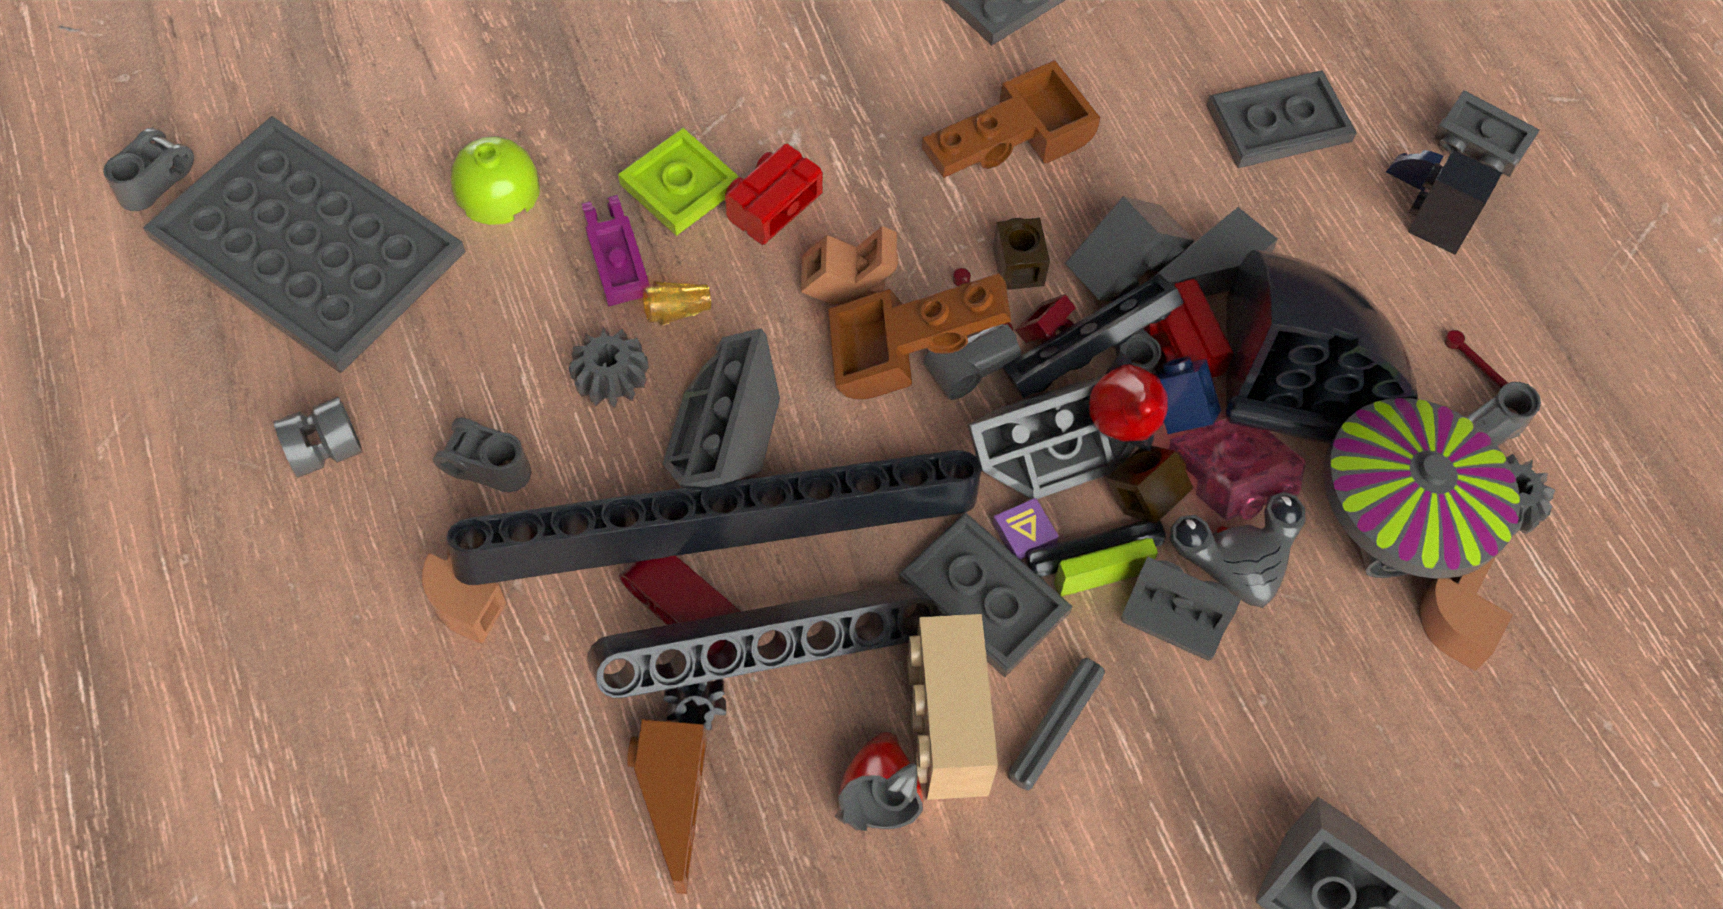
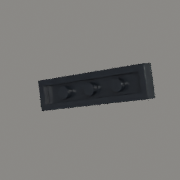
[1003,274,1184,398]

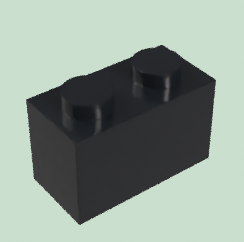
[1408,150,1502,255]

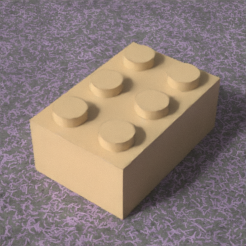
[906,614,998,800]

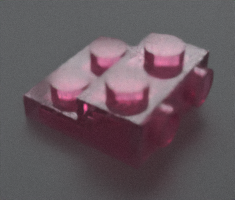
[1169,418,1306,521]

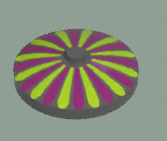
[1323,398,1520,578]

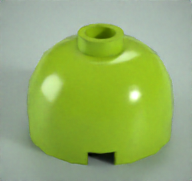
[451,136,540,225]

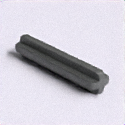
[1008,658,1105,790]

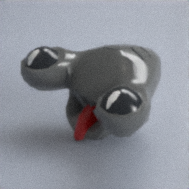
[1170,492,1306,608]

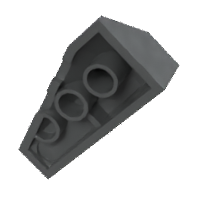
[1256,797,1462,909]

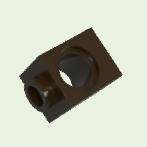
[993,218,1050,290]
[1106,446,1194,523]

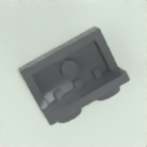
[1435,90,1540,177]
[1121,557,1241,661]

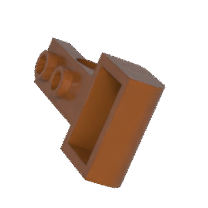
[922,60,1101,178]
[828,273,1012,400]

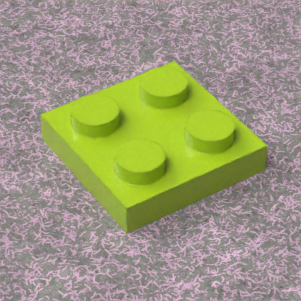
[618,128,739,236]

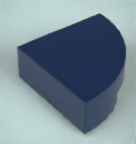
[1386,150,1444,191]

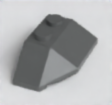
[663,328,780,488]
[967,368,1144,499]

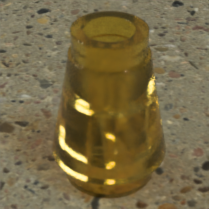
[643,281,711,326]

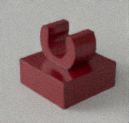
[1015,294,1076,344]

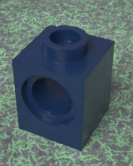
[1157,356,1221,434]

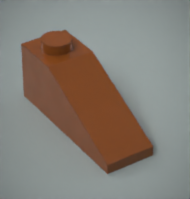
[627,719,707,894]

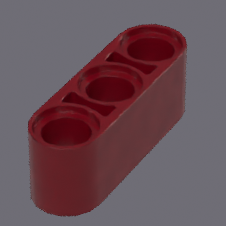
[619,555,741,655]

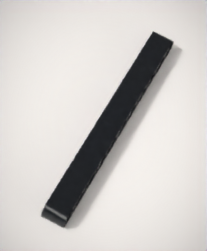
[447,450,982,585]

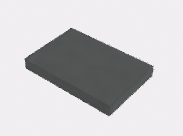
[1207,70,1357,168]
[898,512,1073,677]

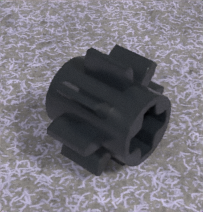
[664,679,726,731]

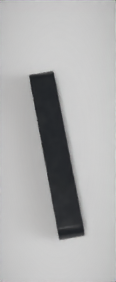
[587,583,940,698]

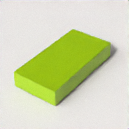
[1054,538,1158,597]

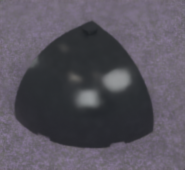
[1226,250,1418,420]

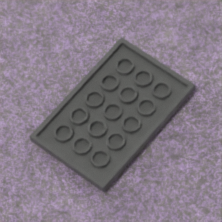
[143,116,466,373]

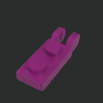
[581,195,652,307]

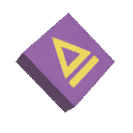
[993,498,1059,560]

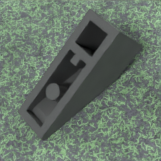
[1152,207,1278,296]

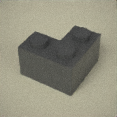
[1065,196,1195,301]

